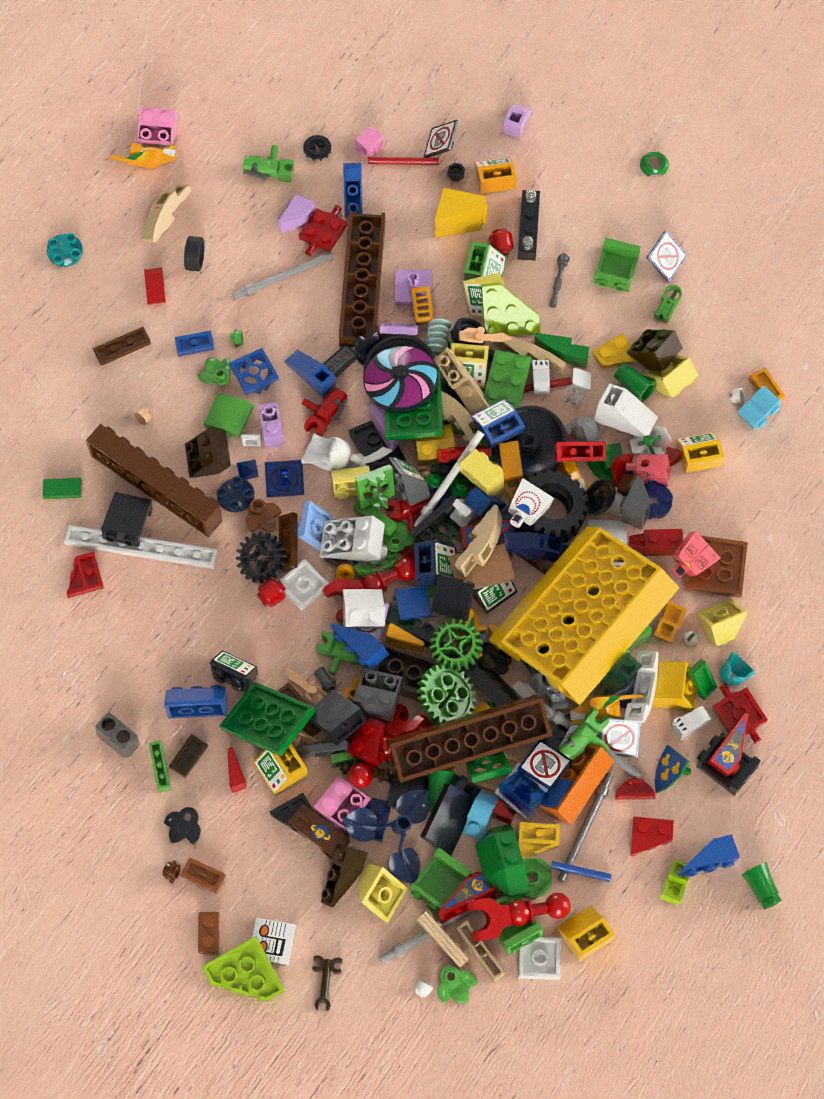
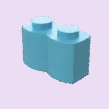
[738,386,781,430]

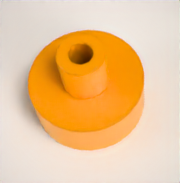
[335,564,355,581]

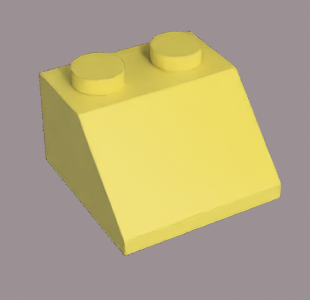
[642,355,699,398]

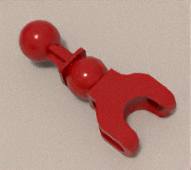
[322,557,415,623]
[348,704,430,789]
[466,893,571,941]

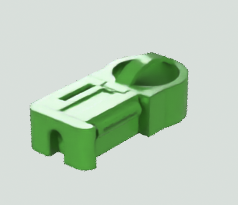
[654,285,682,323]

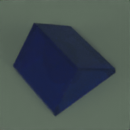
[498,770,549,819]

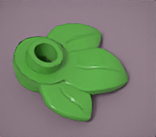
[197,358,232,386]
[383,521,415,554]
[437,966,477,1004]

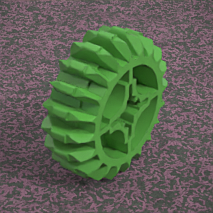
[430,619,483,672]

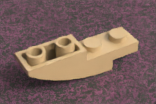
[141,185,192,243]
[433,348,490,416]
[442,392,482,446]
[455,504,502,578]

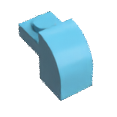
[462,790,499,840]

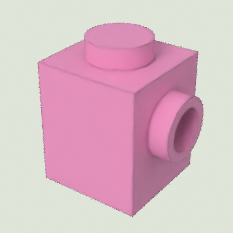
[356,126,383,158]

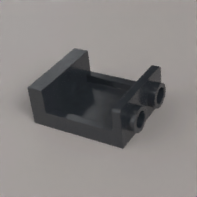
[101,492,153,547]
[308,690,367,746]
[697,732,761,796]

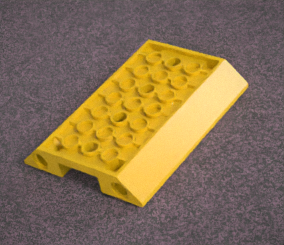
[488,526,679,705]

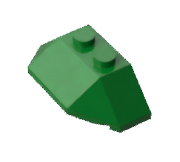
[475,824,530,898]

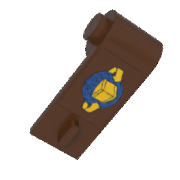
[288,804,351,860]

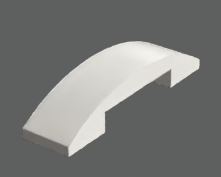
[624,651,658,723]

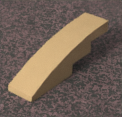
[494,333,566,377]

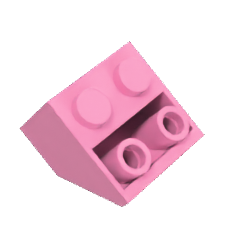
[137,107,178,146]
[314,776,371,831]

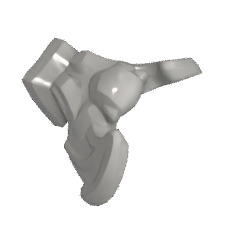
[529,672,569,710]

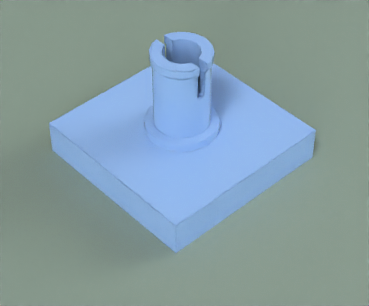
[298,501,333,551]

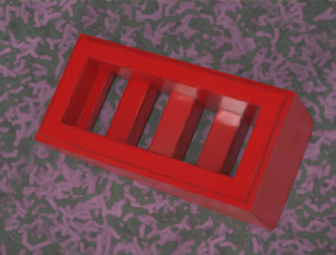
[228,747,247,793]

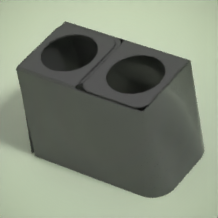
[95,712,140,758]

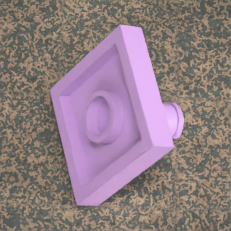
[395,270,432,305]
[380,322,419,335]

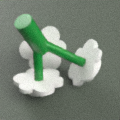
[629,426,670,455]

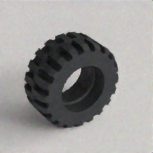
[518,469,589,546]

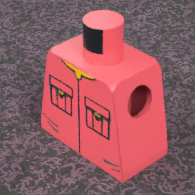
[626,454,670,487]
[672,531,720,578]

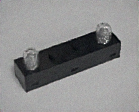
[517,189,540,261]

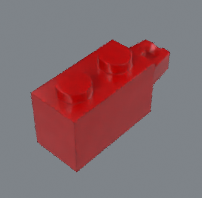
[628,529,683,556]

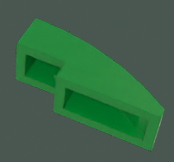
[534,333,590,368]

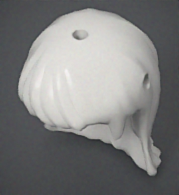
[301,433,351,471]

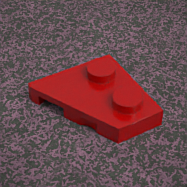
[66,551,104,598]
[346,719,384,766]
[631,816,674,856]

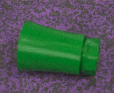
[614,364,656,403]
[428,770,455,812]
[742,862,782,910]

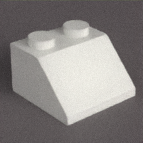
[343,589,385,629]

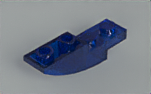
[504,532,569,562]

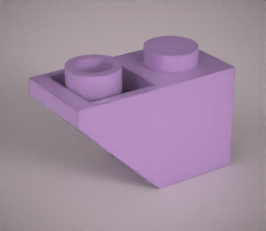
[503,104,532,139]
[277,194,315,232]
[259,402,284,448]

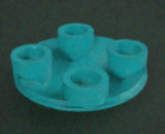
[47,233,83,267]

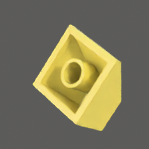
[696,598,747,646]
[358,864,408,923]

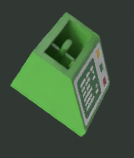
[464,242,507,281]

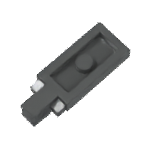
[296,740,350,758]

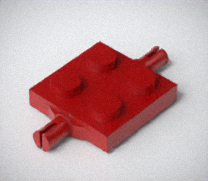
[298,205,348,256]
[713,683,768,744]

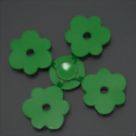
[424,464,475,498]

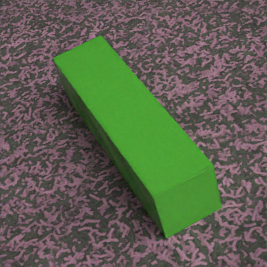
[353,502,397,536]
[149,740,171,793]

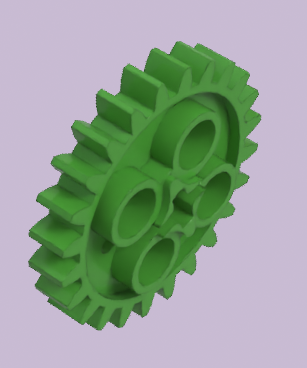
[416,664,477,725]

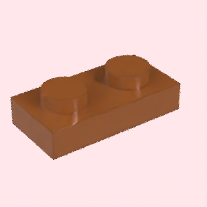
[180,857,226,894]
[198,912,220,954]

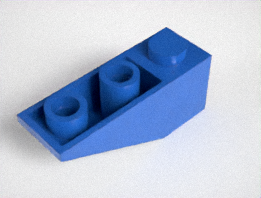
[343,163,363,218]
[284,350,336,397]
[330,624,389,670]
[678,834,740,877]

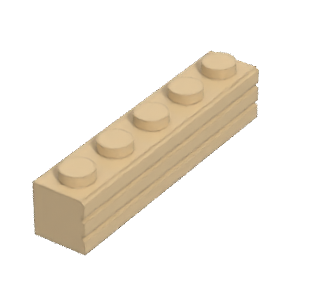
[416,911,469,969]
[456,921,505,982]

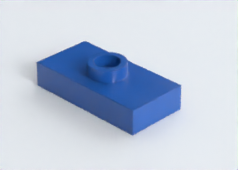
[175,330,215,357]

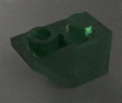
[599,652,642,695]

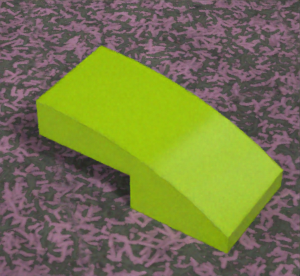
[660,859,689,906]

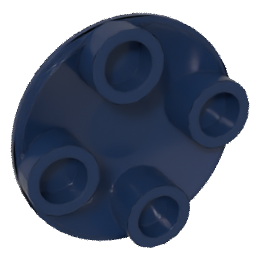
[217,476,255,512]

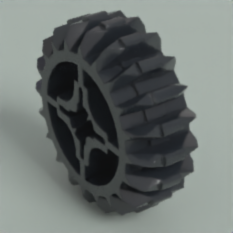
[236,531,287,584]

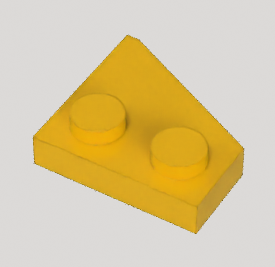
[592,333,640,368]
[518,822,560,859]

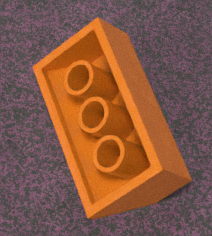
[536,744,614,825]

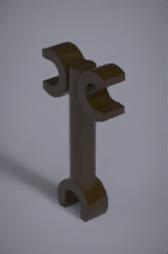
[340,763,392,784]
[312,955,343,1011]

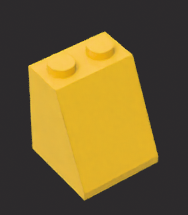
[435,188,488,238]
[652,661,697,712]

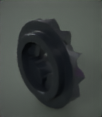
[303,135,332,161]
[435,459,462,476]

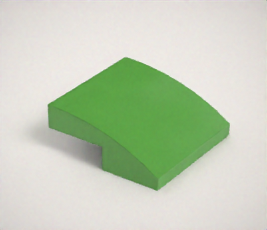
[203,393,255,437]

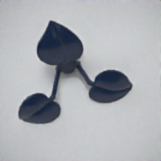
[343,790,429,883]

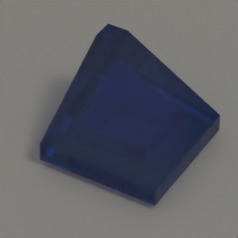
[237,459,259,480]

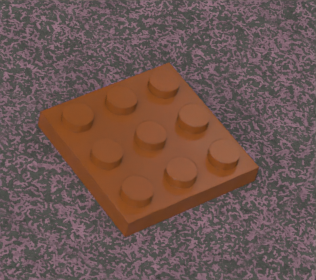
[683,536,748,598]

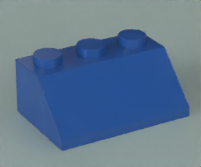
[164,685,227,719]

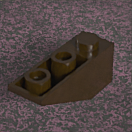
[321,843,368,907]

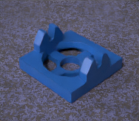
[229,348,279,395]

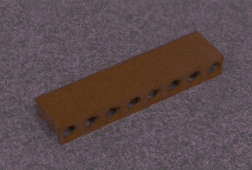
[339,211,386,347]

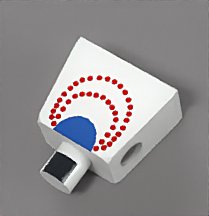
[508,479,554,528]

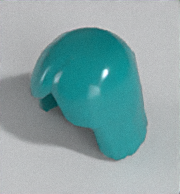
[719,651,755,687]

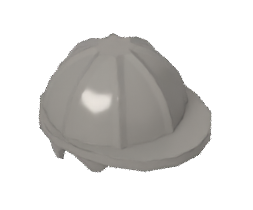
[565,417,601,441]

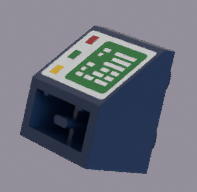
[414,541,457,588]

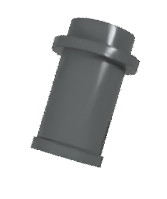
[314,667,336,692]

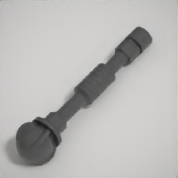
[549,253,570,308]

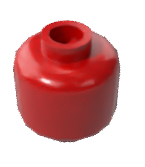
[489,228,514,256]
[257,579,286,607]

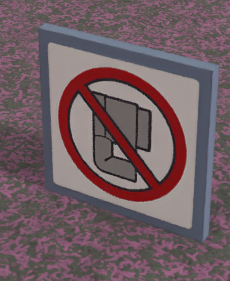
[599,717,641,757]

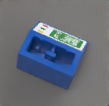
[471,399,525,449]

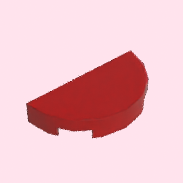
[611,454,634,488]
[615,778,656,800]

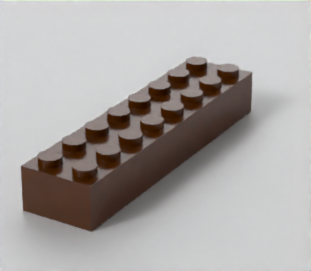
[86,424,223,538]
[385,694,552,783]

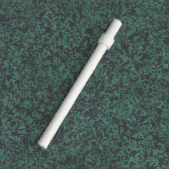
[414,430,484,527]

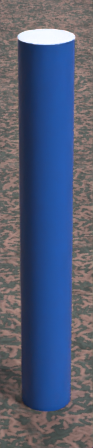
[551,861,612,882]

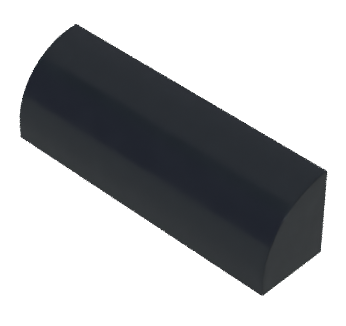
[461,658,522,706]

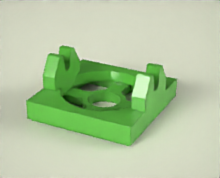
[355,464,395,511]

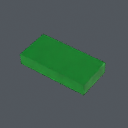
[43,478,82,499]
[687,659,717,700]

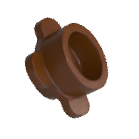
[162,860,181,883]

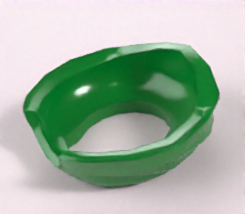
[640,152,669,176]

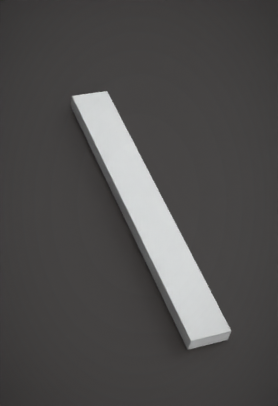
[64,525,218,569]

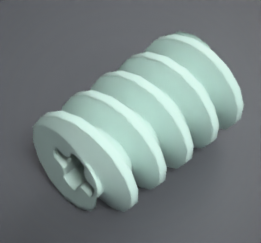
[425,318,452,357]

